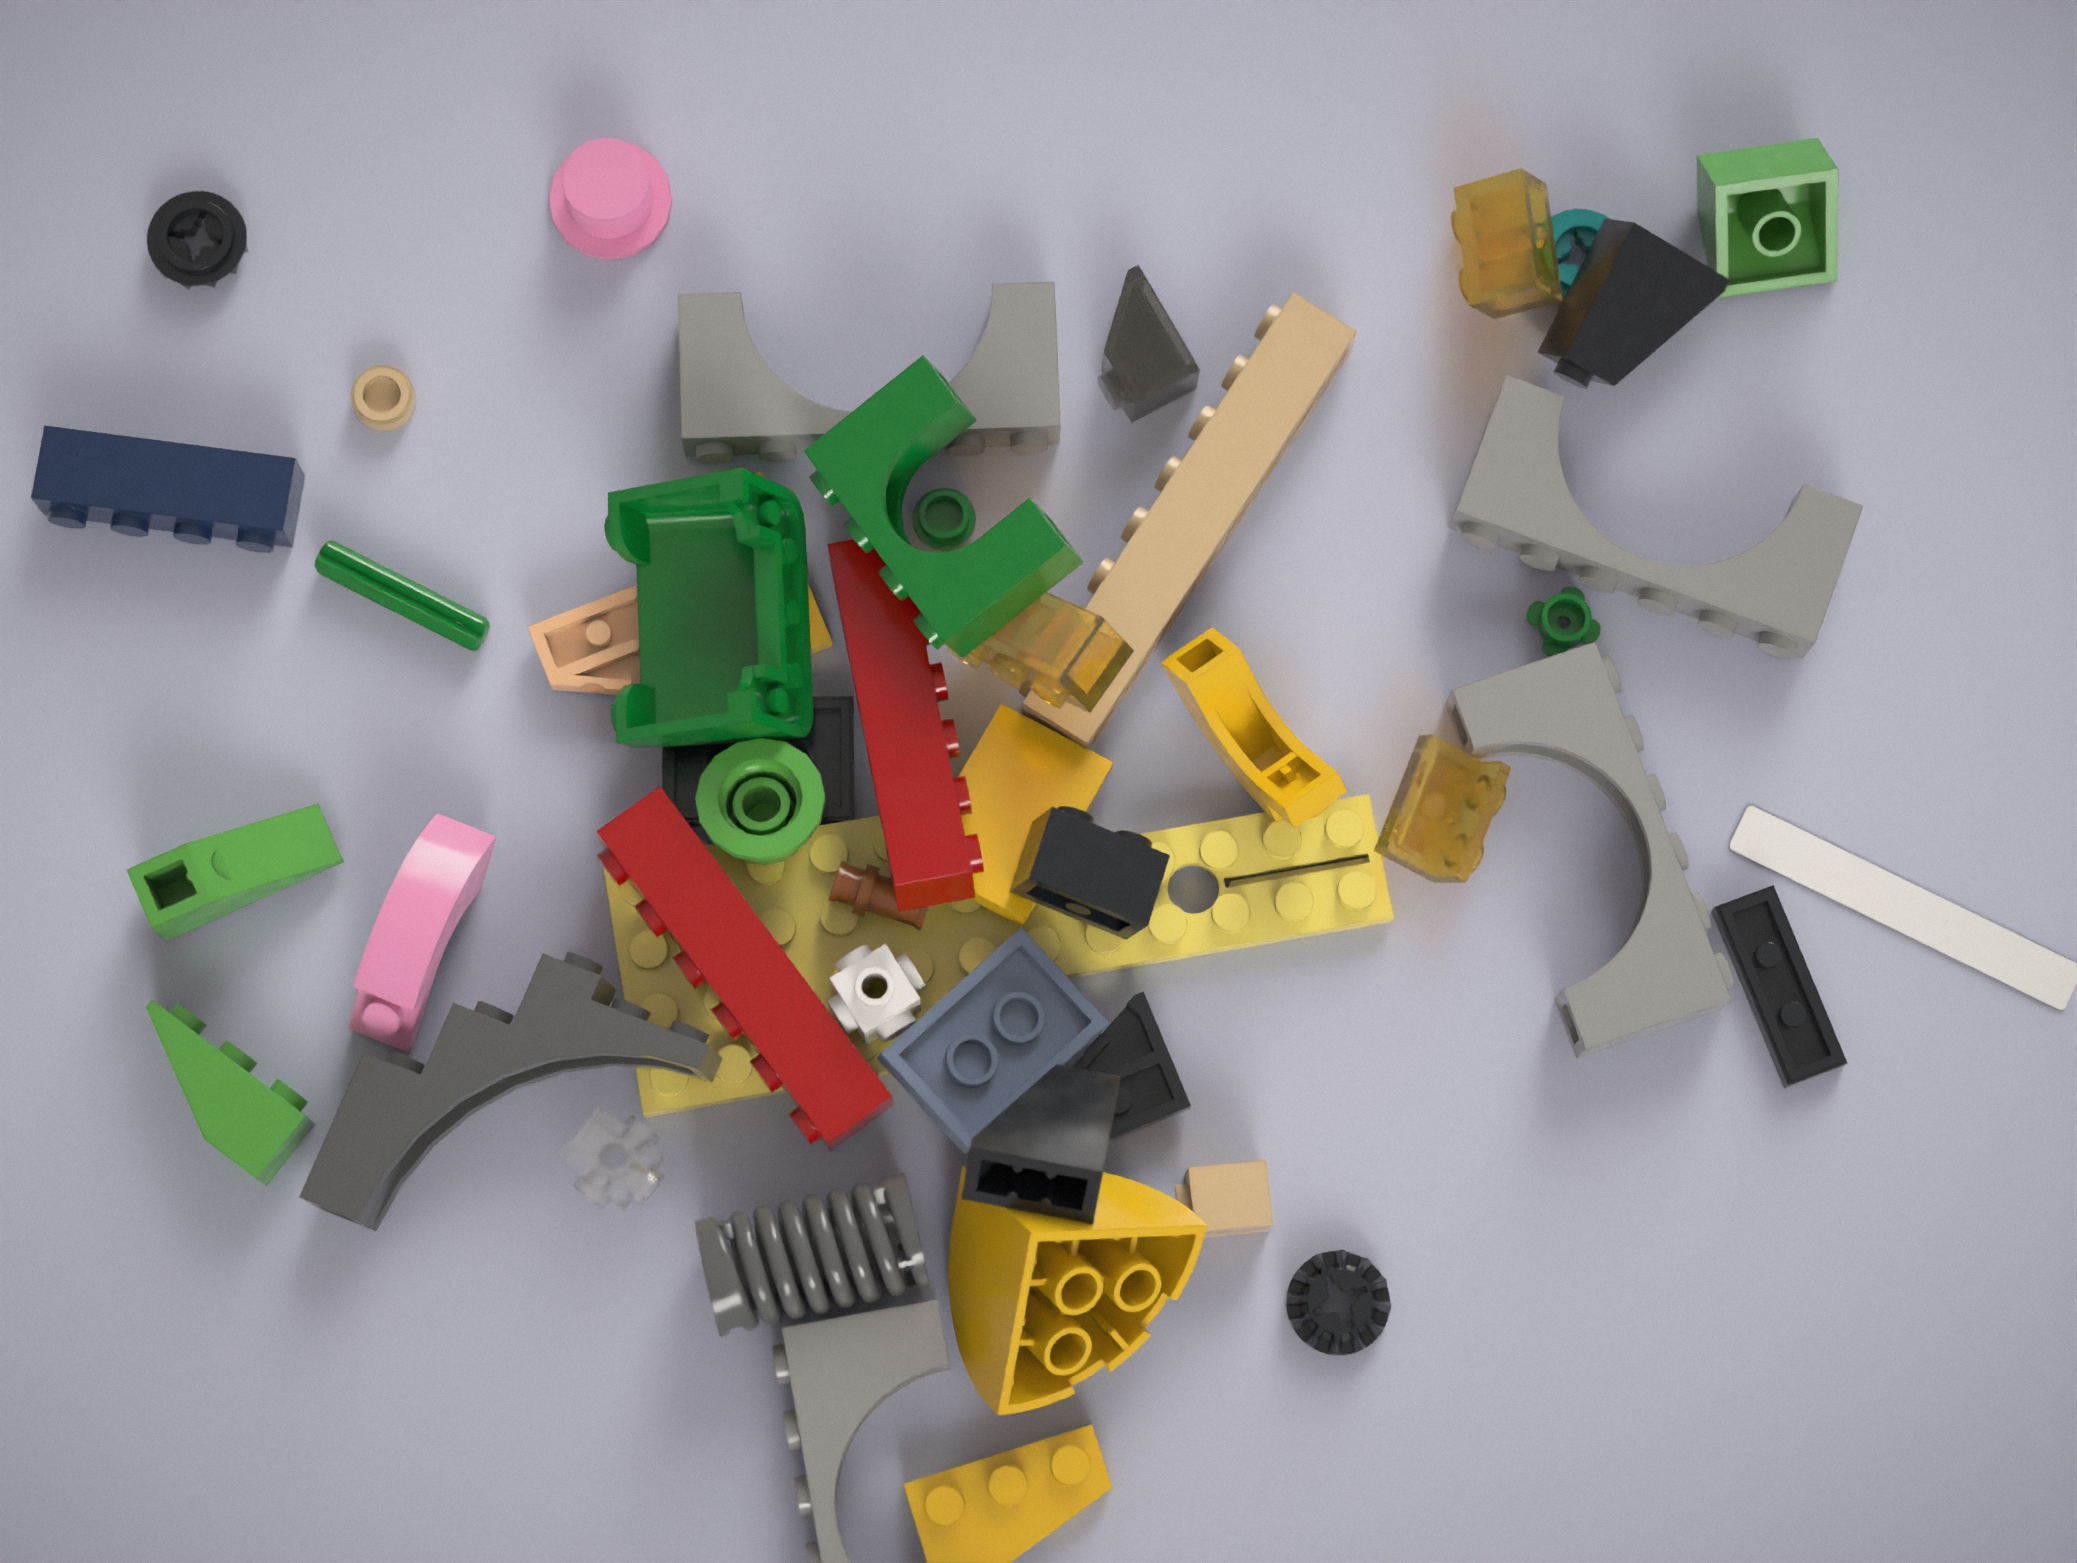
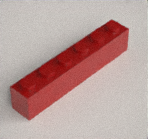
[827,539,984,912]
[596,786,893,1152]

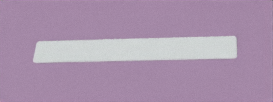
[1729,806,2077,1010]

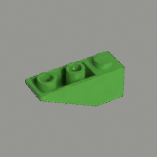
[127,803,344,941]
[146,1000,315,1186]

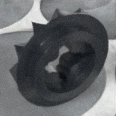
[147,191,248,289]
[1286,1250,1392,1355]

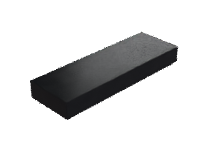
[1711,885,1847,1088]

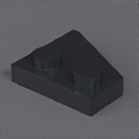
[1073,992,1191,1142]

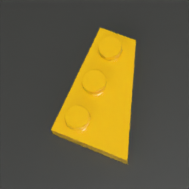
[903,1424,1112,1563]

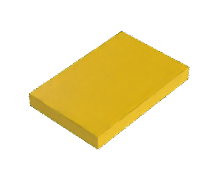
[958,704,1114,927]

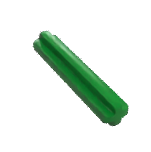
[314,541,490,651]

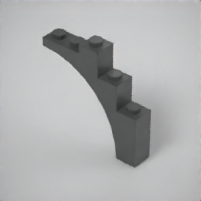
[299,952,723,1231]

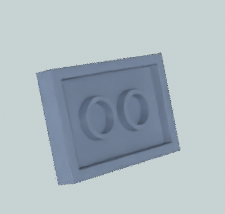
[877,927,1110,1155]

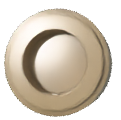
[351,365,416,431]

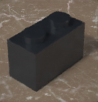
[1009,806,1170,940]

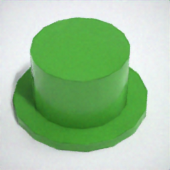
[695,738,826,865]

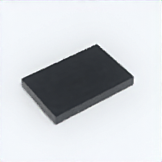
[662,696,854,827]

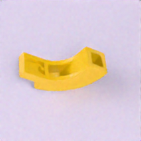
[1161,627,1347,828]

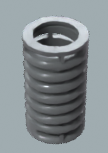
[695,1173,930,1337]

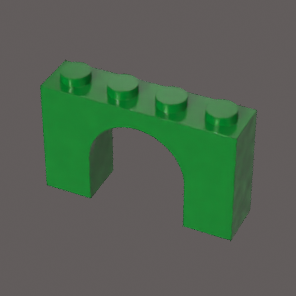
[804,355,1084,658]

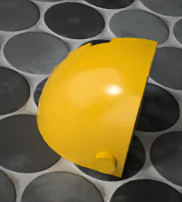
[948,1165,1207,1415]

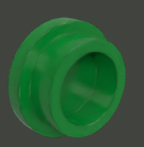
[913,488,976,551]

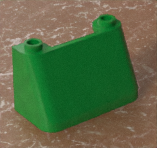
[604,467,813,748]

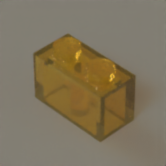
[1451,168,1563,319]

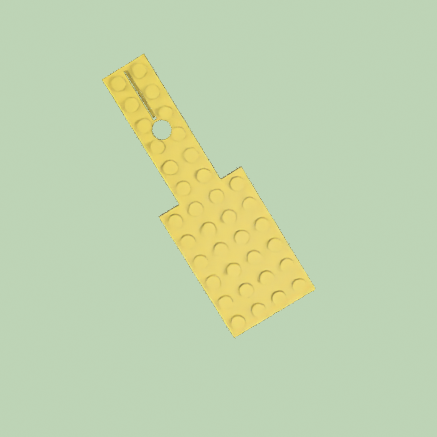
[603,794,1394,1118]

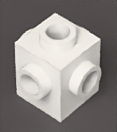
[826,943,925,1045]

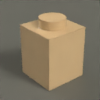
[1175,1160,1273,1238]

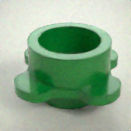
[1526,587,1601,657]

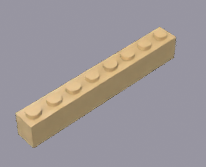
[1018,292,1357,750]

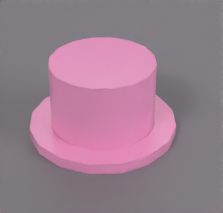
[549,138,673,260]

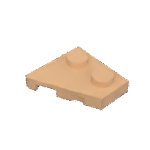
[528,584,640,695]

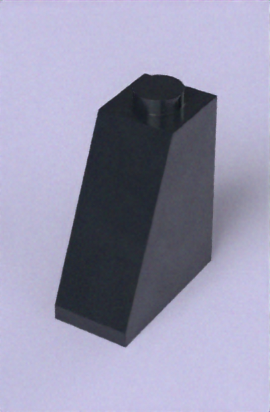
[1538,219,1730,389]
[961,1064,1121,1224]

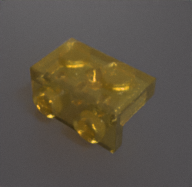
[1374,734,1511,883]

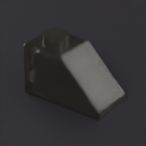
[1097,265,1200,423]

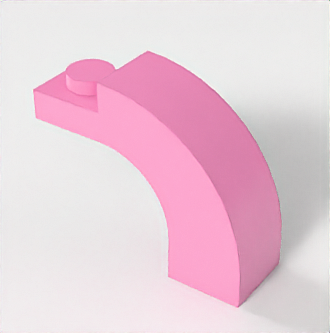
[348,813,496,1052]

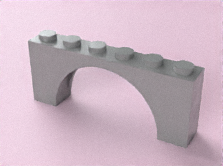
[678,282,1061,464]
[1449,375,1863,659]
[1445,642,1734,1059]
[772,1299,950,1563]

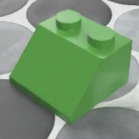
[1697,138,1838,298]

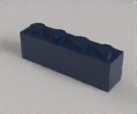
[31,425,305,553]

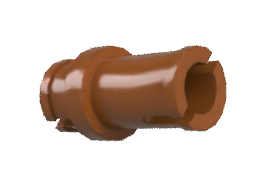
[828,861,929,931]

